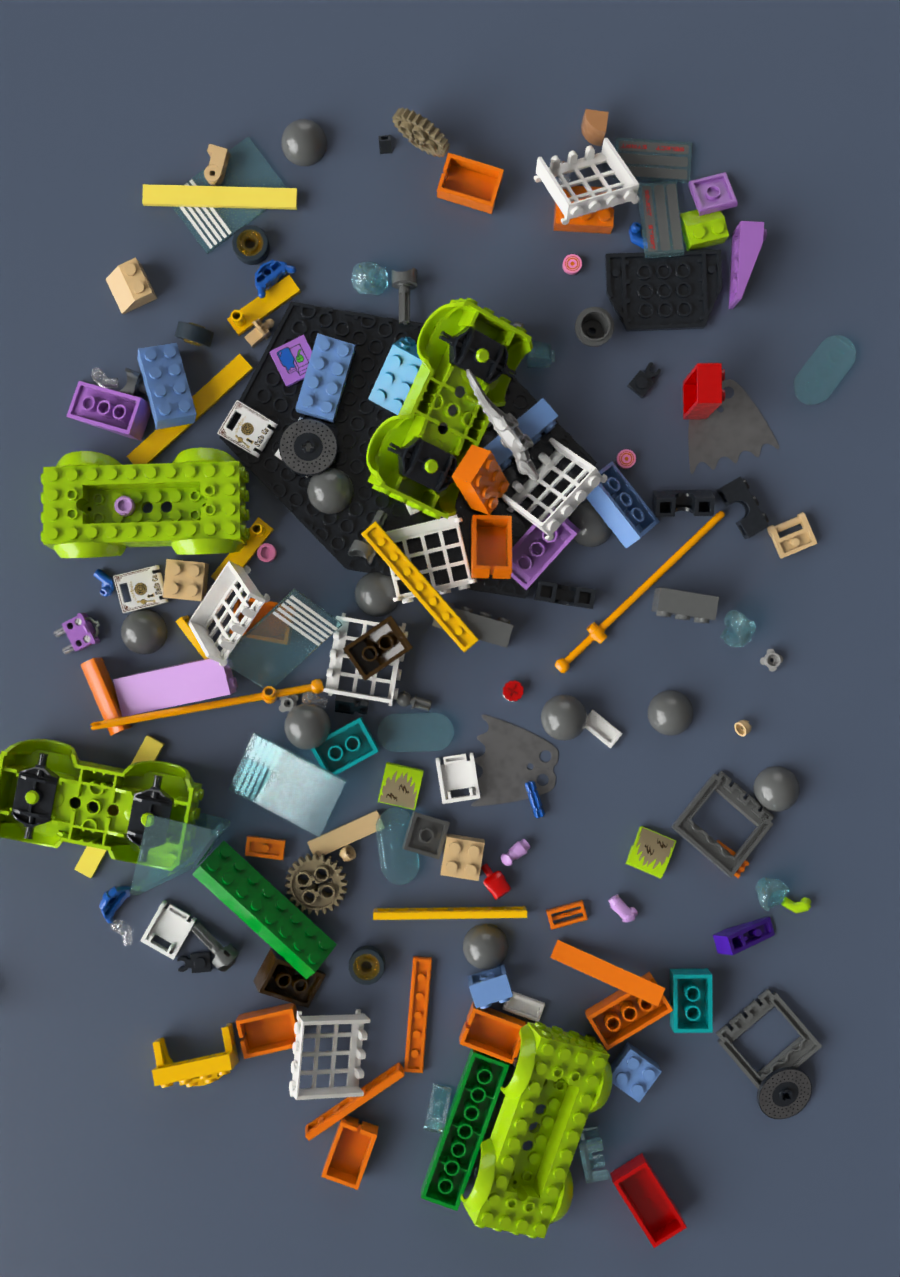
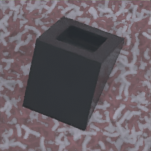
[378,135,392,154]

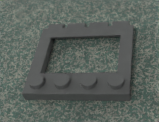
[671,771,774,878]
[716,989,822,1089]

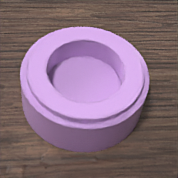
[114,496,135,517]

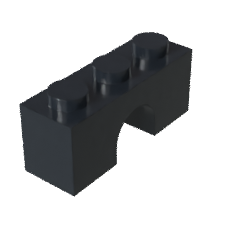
[717,477,769,539]
[652,490,715,517]
[534,581,596,609]

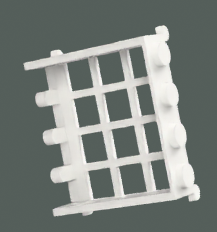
[534,138,640,225]
[501,437,607,541]
[386,515,477,604]
[188,561,270,666]
[323,613,408,706]
[289,1009,370,1100]

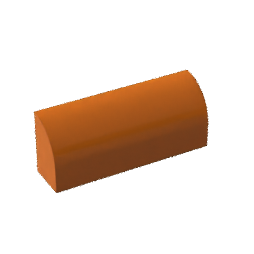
[81,657,132,736]

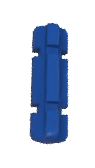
[525,781,545,818]

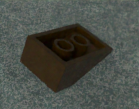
[343,616,413,681]
[253,948,326,1008]

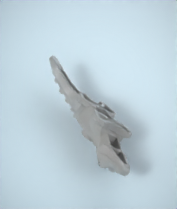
[466,369,539,481]

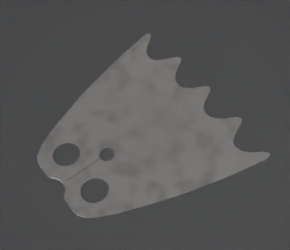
[688,379,779,474]
[471,715,558,807]

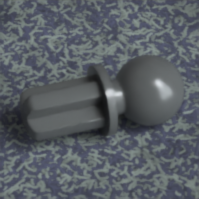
[397,691,432,711]

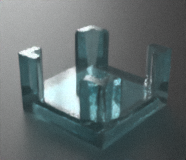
[578,1126,609,1183]

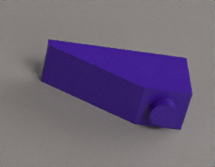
[713,917,775,955]

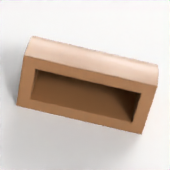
[581,109,609,146]

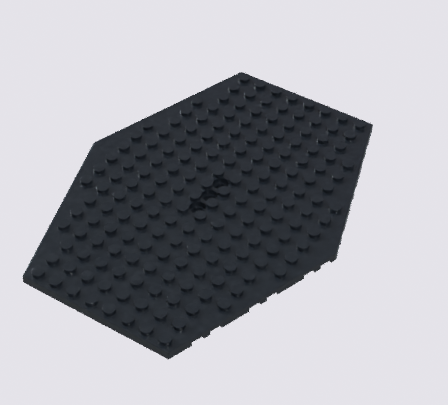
[219,302,597,599]

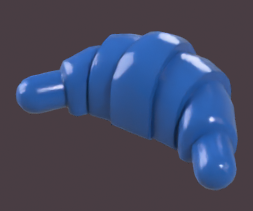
[254,260,296,298]
[99,885,139,923]

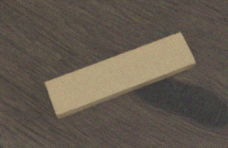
[307,810,385,857]

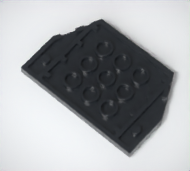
[605,250,722,332]

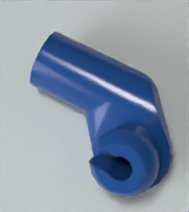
[629,222,648,250]
[93,569,114,597]

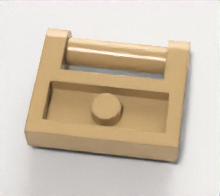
[767,512,818,559]

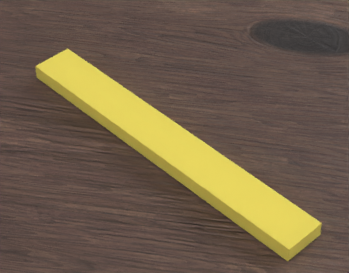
[142,184,297,210]
[74,735,165,878]

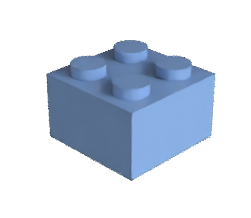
[468,964,513,1009]
[610,1042,662,1102]

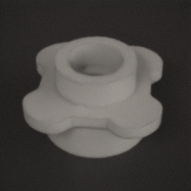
[760,649,783,672]
[279,694,299,712]

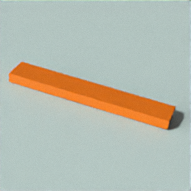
[550,940,666,1007]
[404,956,432,1073]
[305,1062,404,1141]

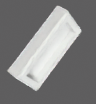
[585,709,622,748]
[502,991,545,1022]

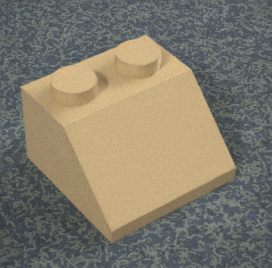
[106,257,157,314]

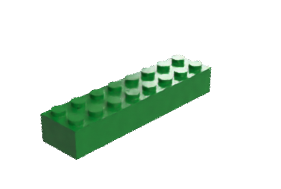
[192,841,337,979]
[421,1049,509,1211]

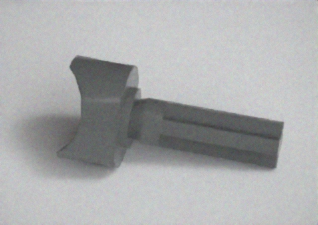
[392,268,417,325]
[118,368,147,396]
[348,510,388,565]
[191,922,238,972]

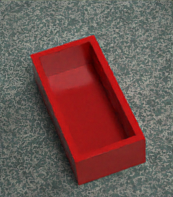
[683,363,725,420]
[610,1153,687,1248]

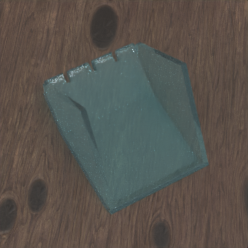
[130,812,231,896]

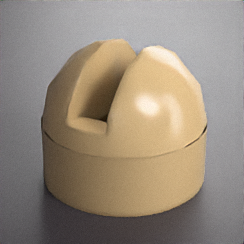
[734,720,752,736]
[339,845,356,862]

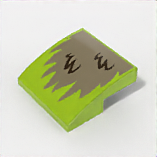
[378,762,424,810]
[625,826,676,879]

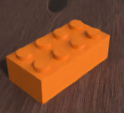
[585,971,673,1050]

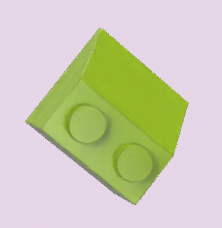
[679,209,729,251]

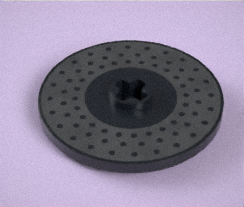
[279,418,338,476]
[757,1067,812,1119]

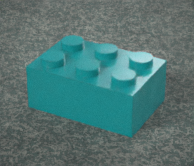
[311,716,380,779]
[670,968,713,1033]

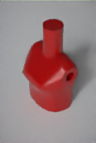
[481,863,512,900]

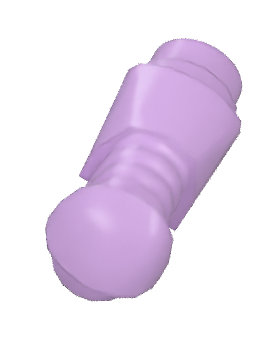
[501,839,531,866]
[608,894,638,923]

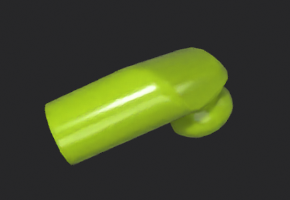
[781,897,811,913]

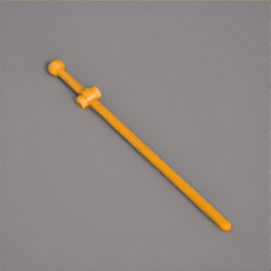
[555,511,725,673]
[90,679,324,730]

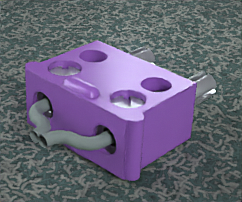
[54,613,100,654]

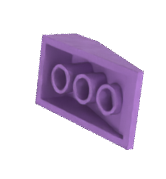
[729,221,767,309]
[66,381,151,441]
[511,508,580,590]

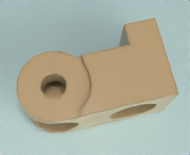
[204,144,231,186]

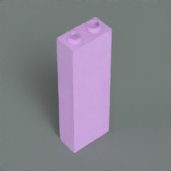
[113,657,237,717]

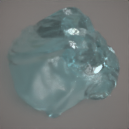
[351,261,388,296]
[720,610,756,647]
[755,877,790,912]

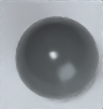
[281,119,327,166]
[307,468,354,514]
[569,502,612,547]
[355,572,400,617]
[121,609,167,655]
[648,690,693,736]
[541,694,587,741]
[284,703,331,750]
[753,766,800,812]
[463,924,508,970]

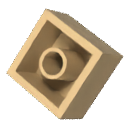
[163,559,209,601]
[441,833,485,881]

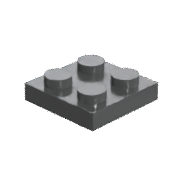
[402,811,450,859]

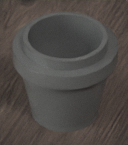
[575,307,614,347]

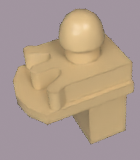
[244,318,274,348]

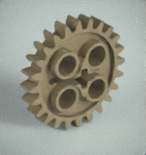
[392,107,450,158]
[285,852,348,915]

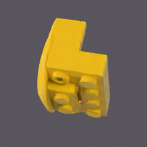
[152,1023,239,1088]

